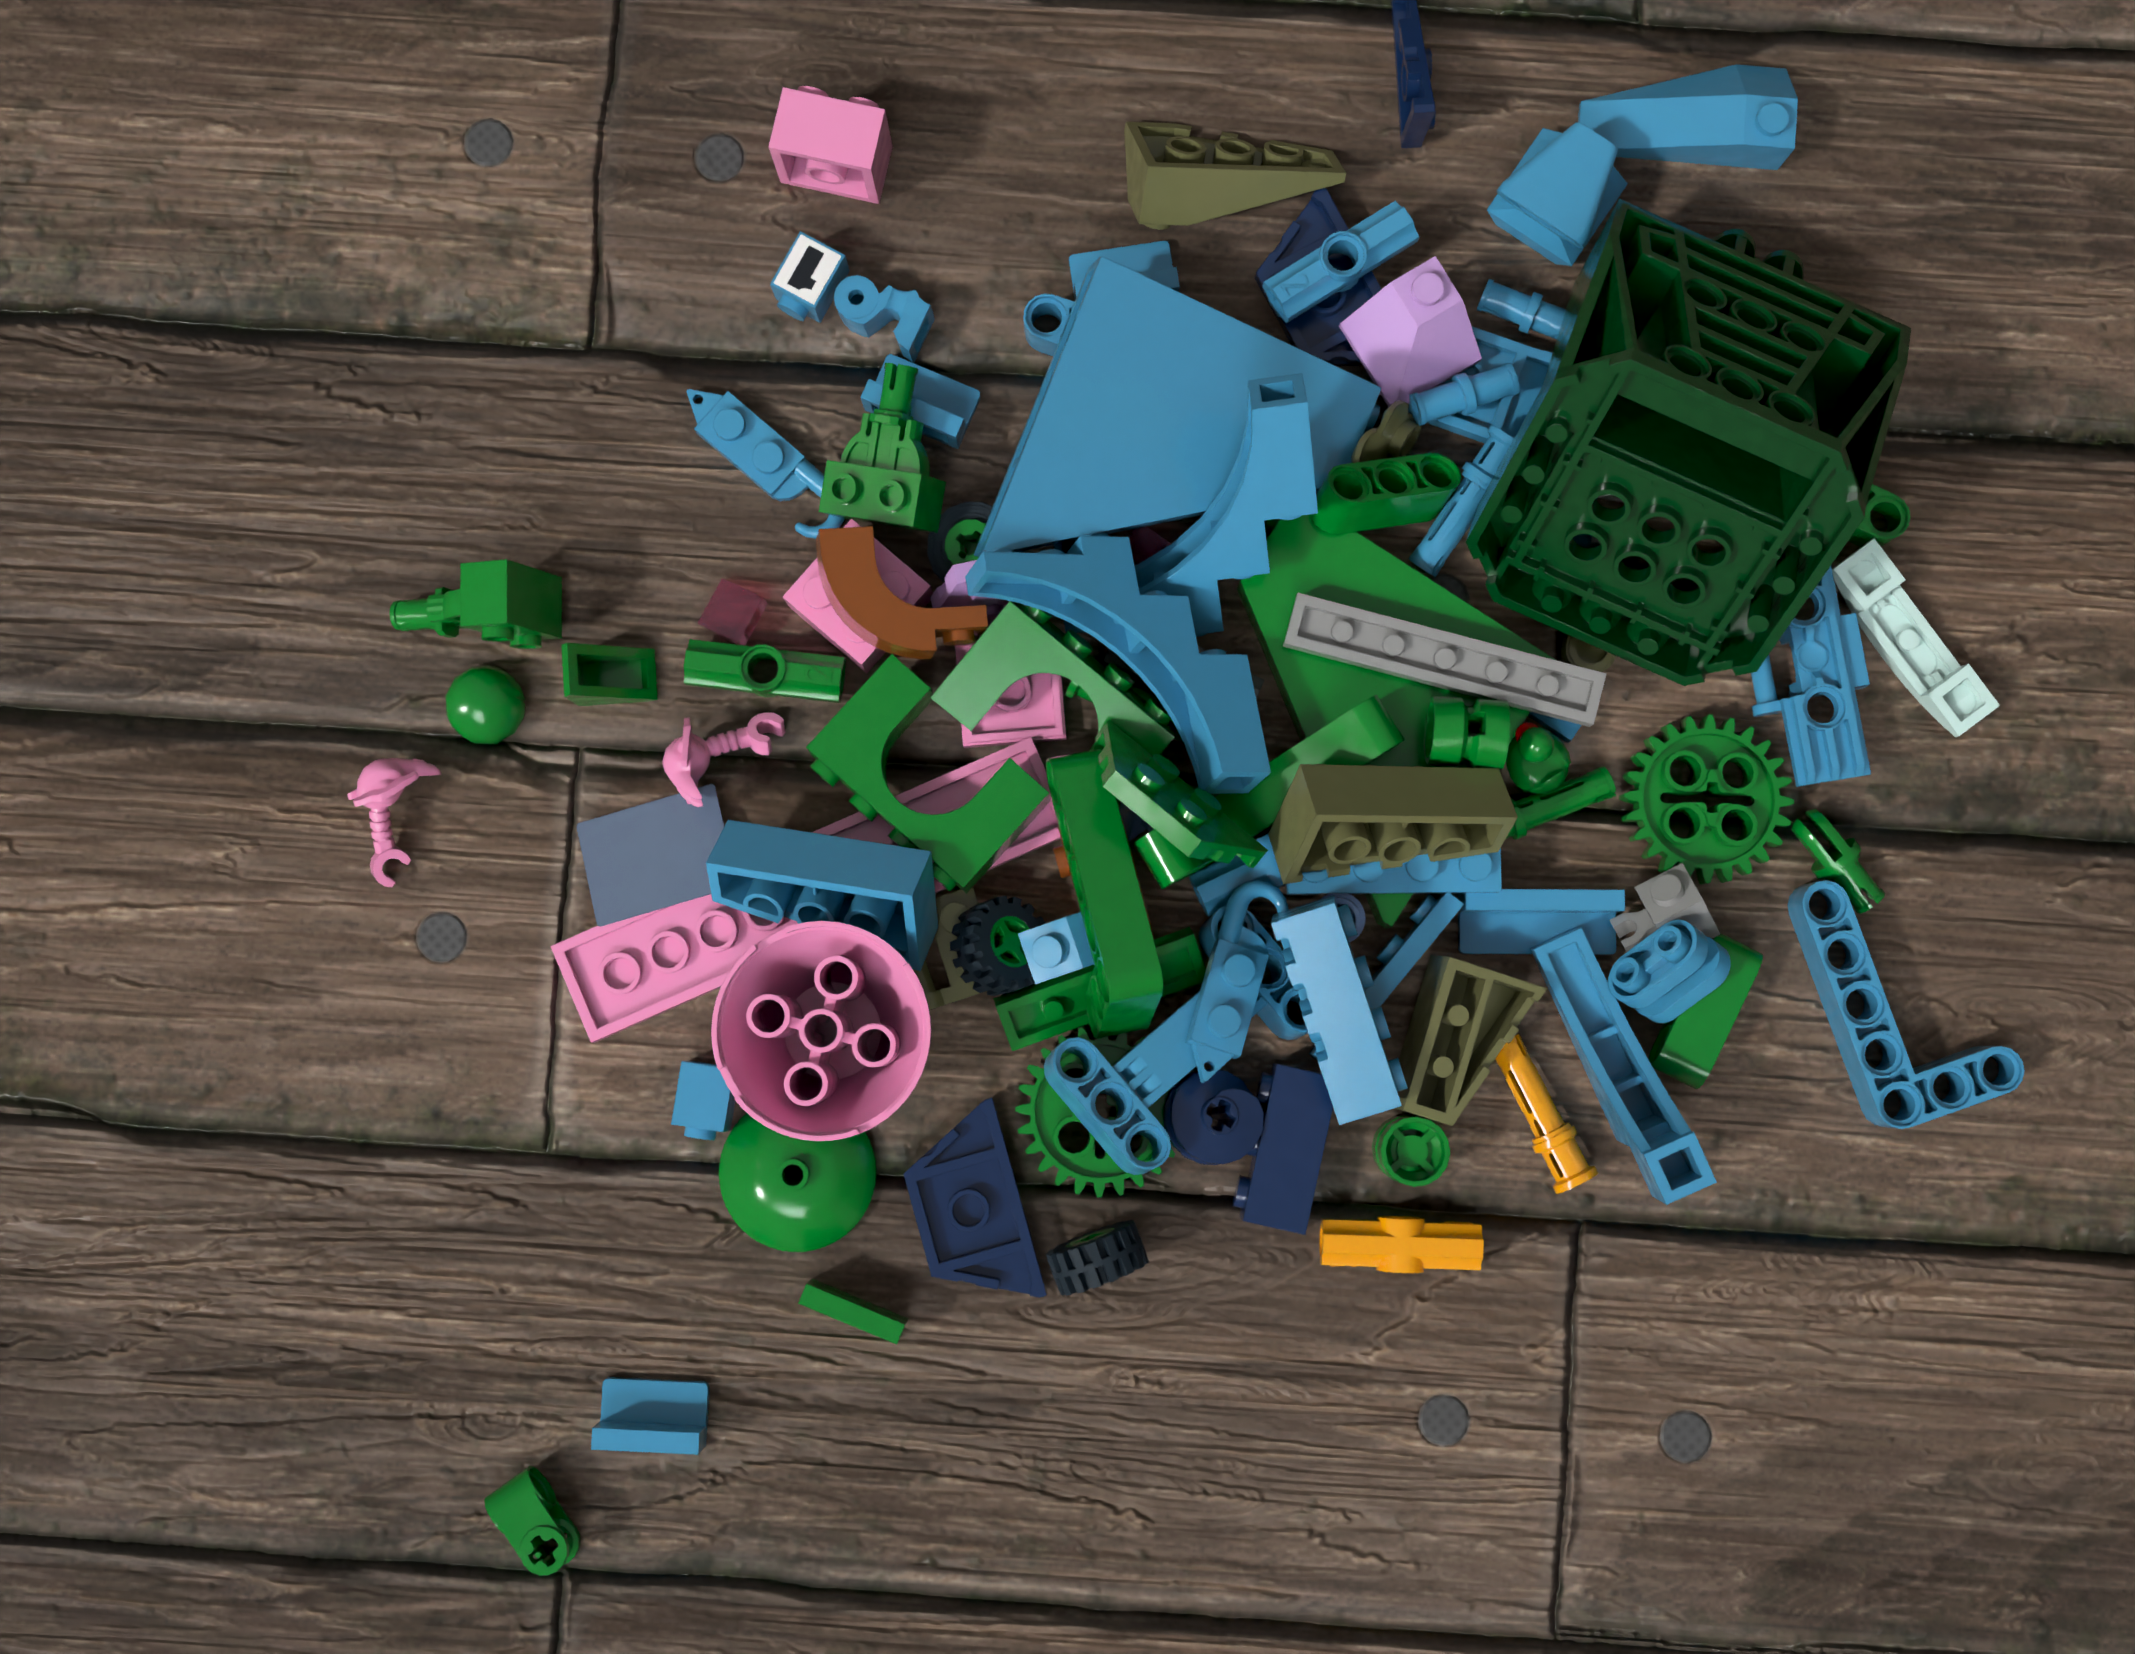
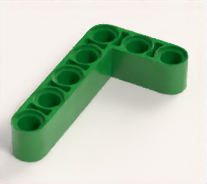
[1133,695,1405,889]
[1046,749,1163,1039]

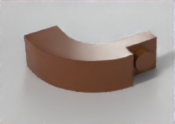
[816,526,988,659]

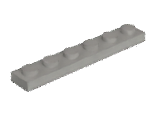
[1283,593,1607,727]

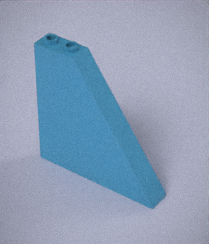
[974,256,1381,557]

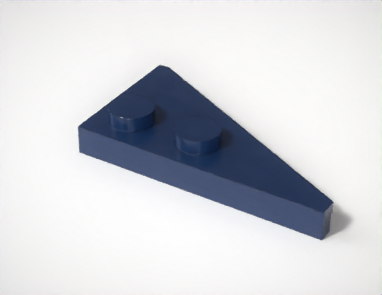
[1391,0,1436,148]

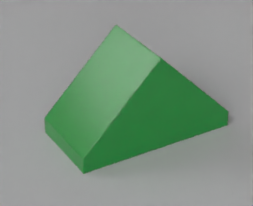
[561,643,658,706]

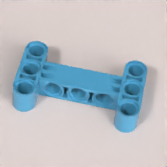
[1044,905,1308,1175]

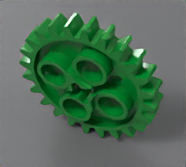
[1619,714,1794,885]
[1015,1027,1175,1198]

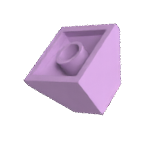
[1339,256,1482,407]

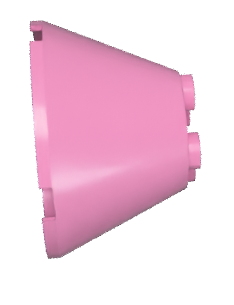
[711,921,931,1141]

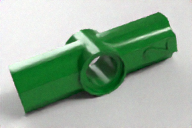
[684,639,846,703]

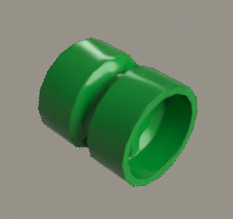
[1424,696,1510,770]
[1372,1114,1450,1187]

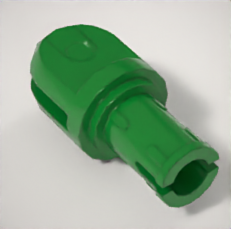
[1792,809,1885,913]

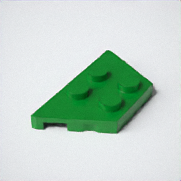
[1095,720,1268,868]

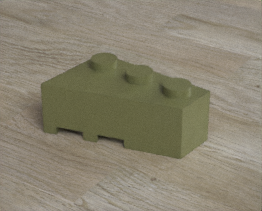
[1395,955,1548,1126]

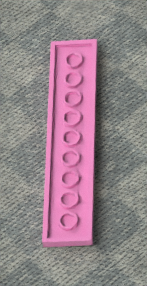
[550,737,1061,1043]

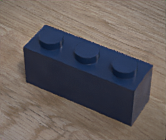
[1233,1063,1333,1235]

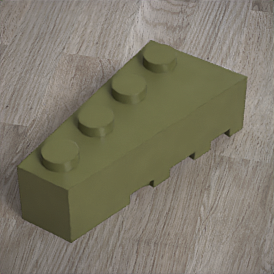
[1268,764,1518,884]

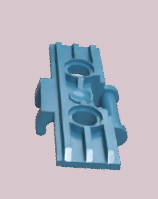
[1751,566,1871,787]

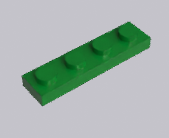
[993,927,1206,1051]

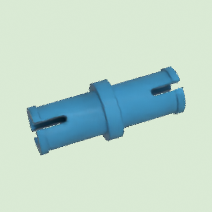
[1477,279,1566,340]
[1409,363,1520,426]

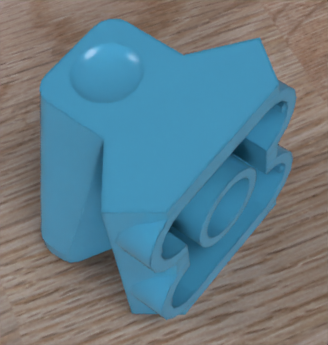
[1487,122,1628,266]

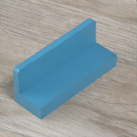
[1458,889,1625,955]

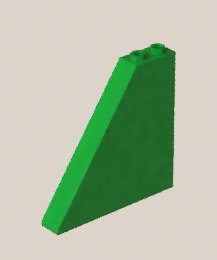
[1237,514,1556,929]

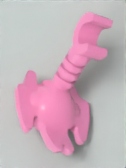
[662,712,785,807]
[347,758,441,887]

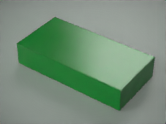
[798,1279,909,1345]

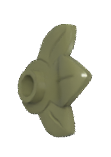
[1351,400,1421,463]

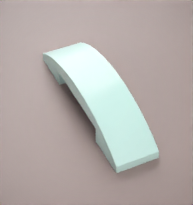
[1832,538,2000,737]

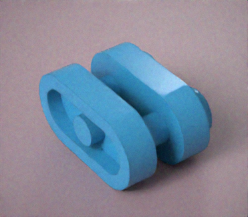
[1608,920,1731,1023]

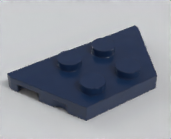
[1255,188,1382,366]
[904,1097,1047,1298]

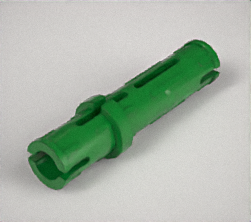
[1506,766,1616,840]

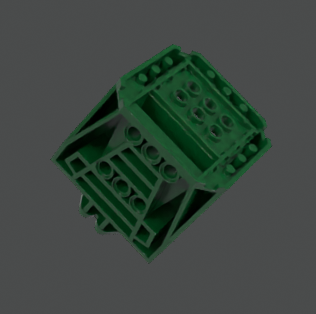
[1466,199,1911,686]

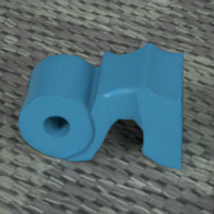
[834,275,935,363]

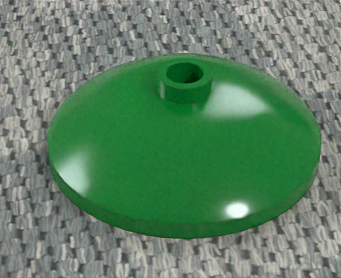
[719,1113,877,1252]

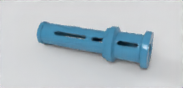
[1408,424,1514,577]

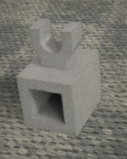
[1610,863,1720,952]

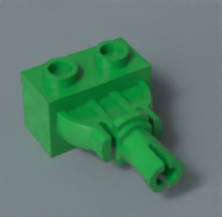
[818,363,946,533]
[389,559,562,649]

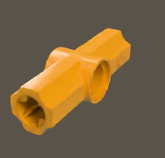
[1319,1216,1484,1273]

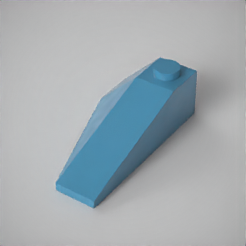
[1578,64,1798,170]

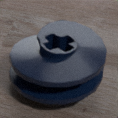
[1163,1069,1264,1165]

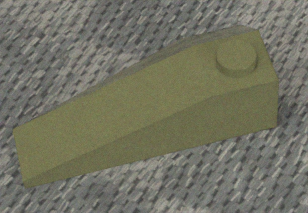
[1124,121,1346,230]

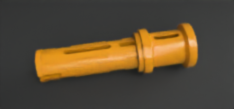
[1495,1034,1599,1194]

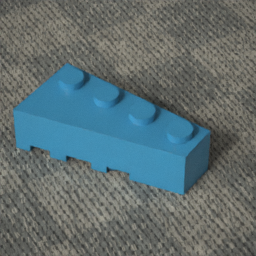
[706,820,938,971]
[1271,895,1408,1125]

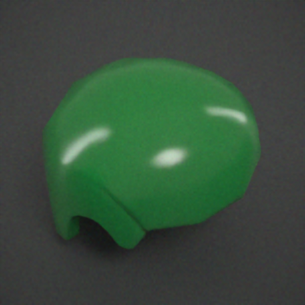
[445,665,526,744]

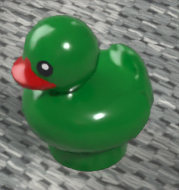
[1506,723,1571,794]

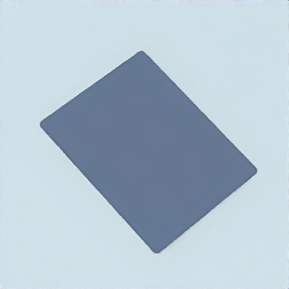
[576,784,724,927]

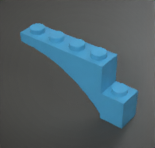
[1530,927,1717,1205]

